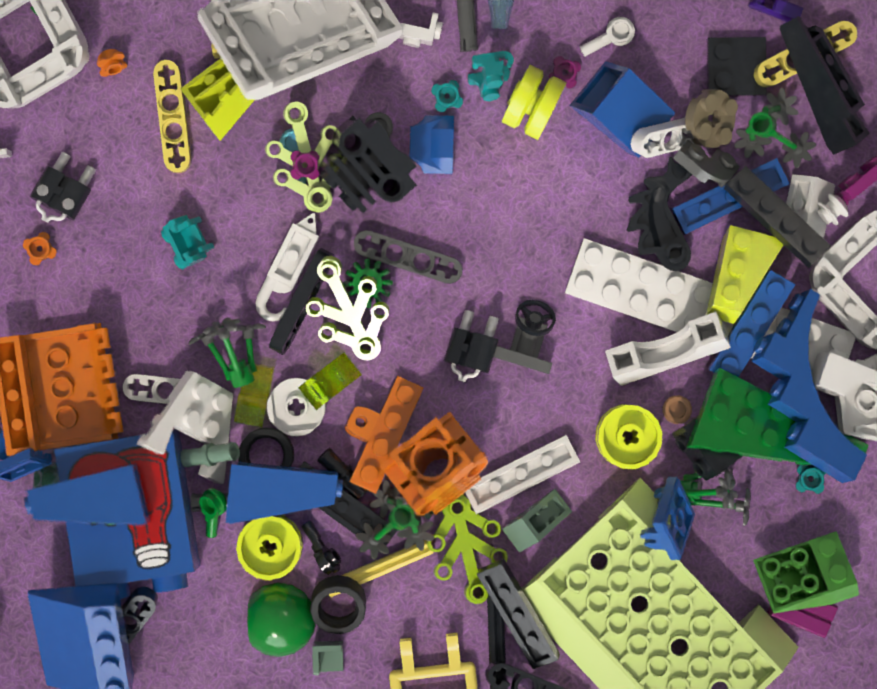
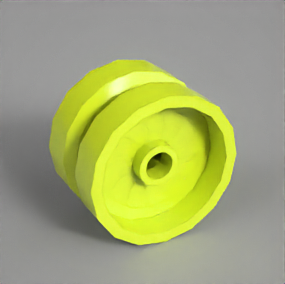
[502,64,567,140]
[595,404,662,469]
[236,515,303,580]

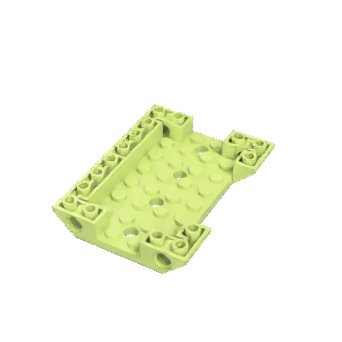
[522,478,799,689]

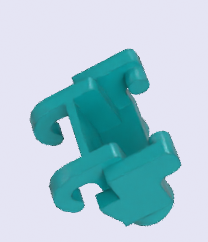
[467,51,514,101]
[161,215,215,269]

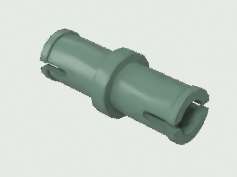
[180,442,240,468]

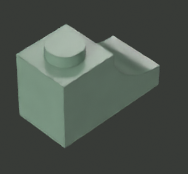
[502,489,572,553]

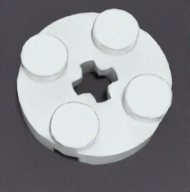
[267,378,326,436]

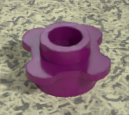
[549,56,581,89]
[290,150,319,180]

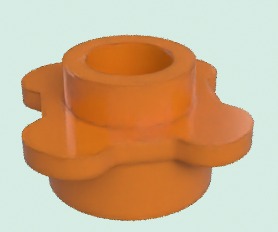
[96,49,127,77]
[23,232,57,266]

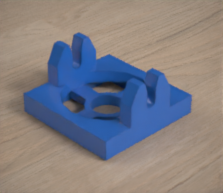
[640,477,695,560]

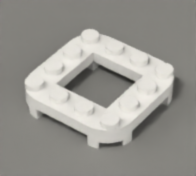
[0,0,90,108]
[809,210,877,350]

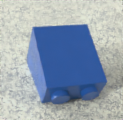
[569,61,675,158]

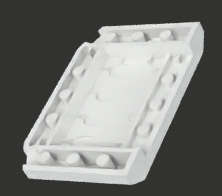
[198,0,403,100]

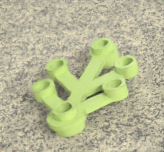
[265,102,343,213]

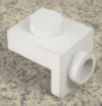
[399,12,443,47]

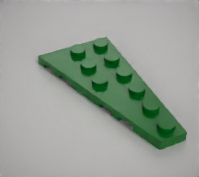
[687,368,869,465]

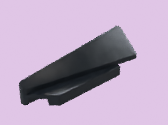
[779,16,870,155]

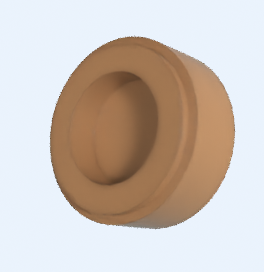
[662,395,692,424]

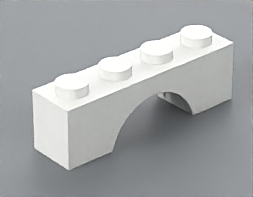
[605,312,731,386]
[811,349,877,396]

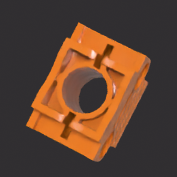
[380,411,488,516]

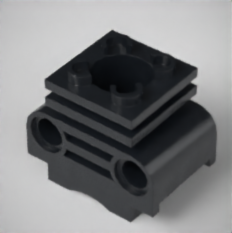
[319,115,417,213]

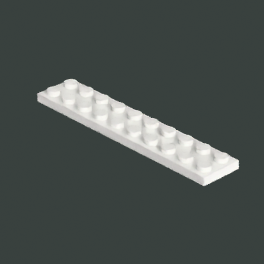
[565,238,856,373]

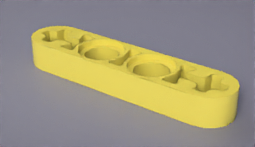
[754,21,857,87]
[153,60,191,173]

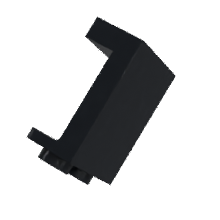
[672,415,743,481]

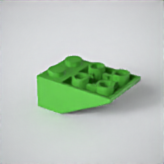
[753,531,859,614]

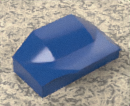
[409,115,454,175]

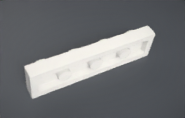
[465,435,580,515]

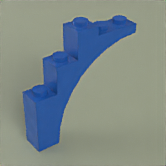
[751,289,867,483]

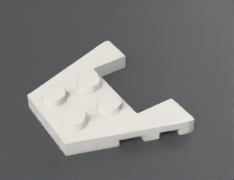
[835,354,877,442]
[137,371,233,484]

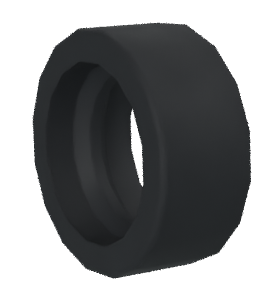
[238,428,294,467]
[310,575,366,634]

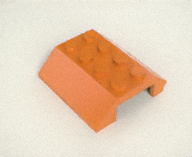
[0,323,124,456]

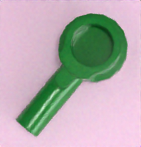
[199,488,227,538]

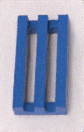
[0,448,52,482]

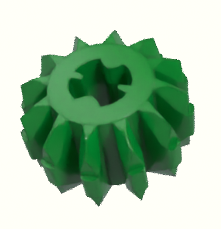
[343,259,393,308]

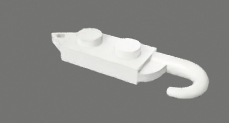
[255,213,319,322]

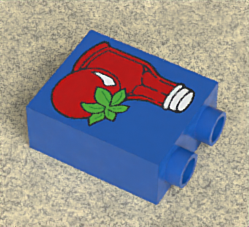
[54,429,200,599]

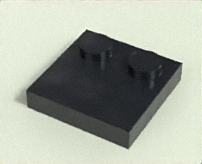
[707,37,767,96]

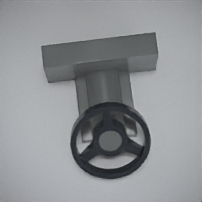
[494,300,556,374]

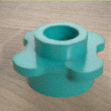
[431,80,463,112]
[795,465,826,494]

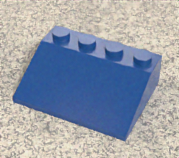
[27,583,134,689]

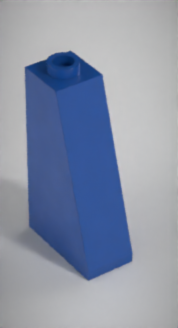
[225,461,343,524]
[24,464,150,525]

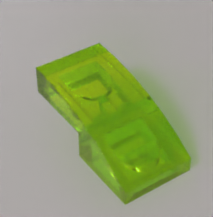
[298,353,362,410]
[234,362,275,427]

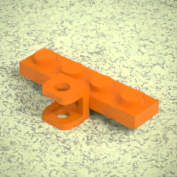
[344,376,424,494]

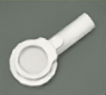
[579,17,635,57]

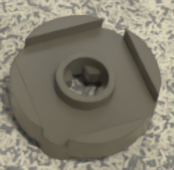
[685,89,738,148]

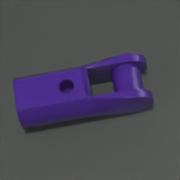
[748,0,803,22]

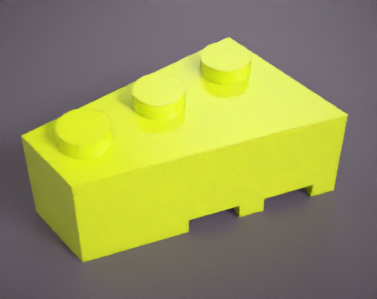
[180,58,254,141]
[706,225,783,324]

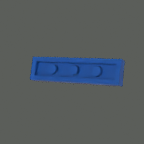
[672,158,790,235]
[708,269,795,377]

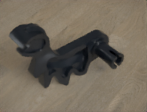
[626,157,692,272]

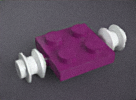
[817,156,877,225]

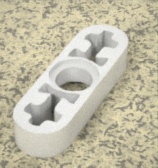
[631,118,694,158]
[123,374,180,404]

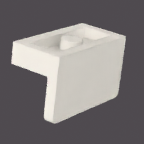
[786,174,835,239]

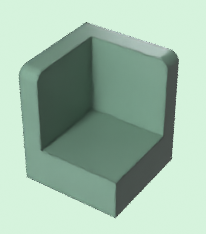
[312,641,344,675]

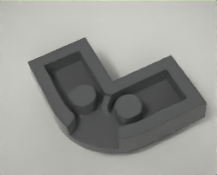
[673,140,740,188]

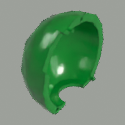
[247,582,316,657]

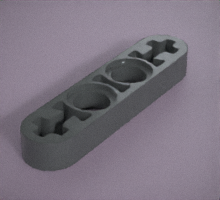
[354,230,463,284]

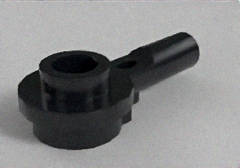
[301,520,341,575]

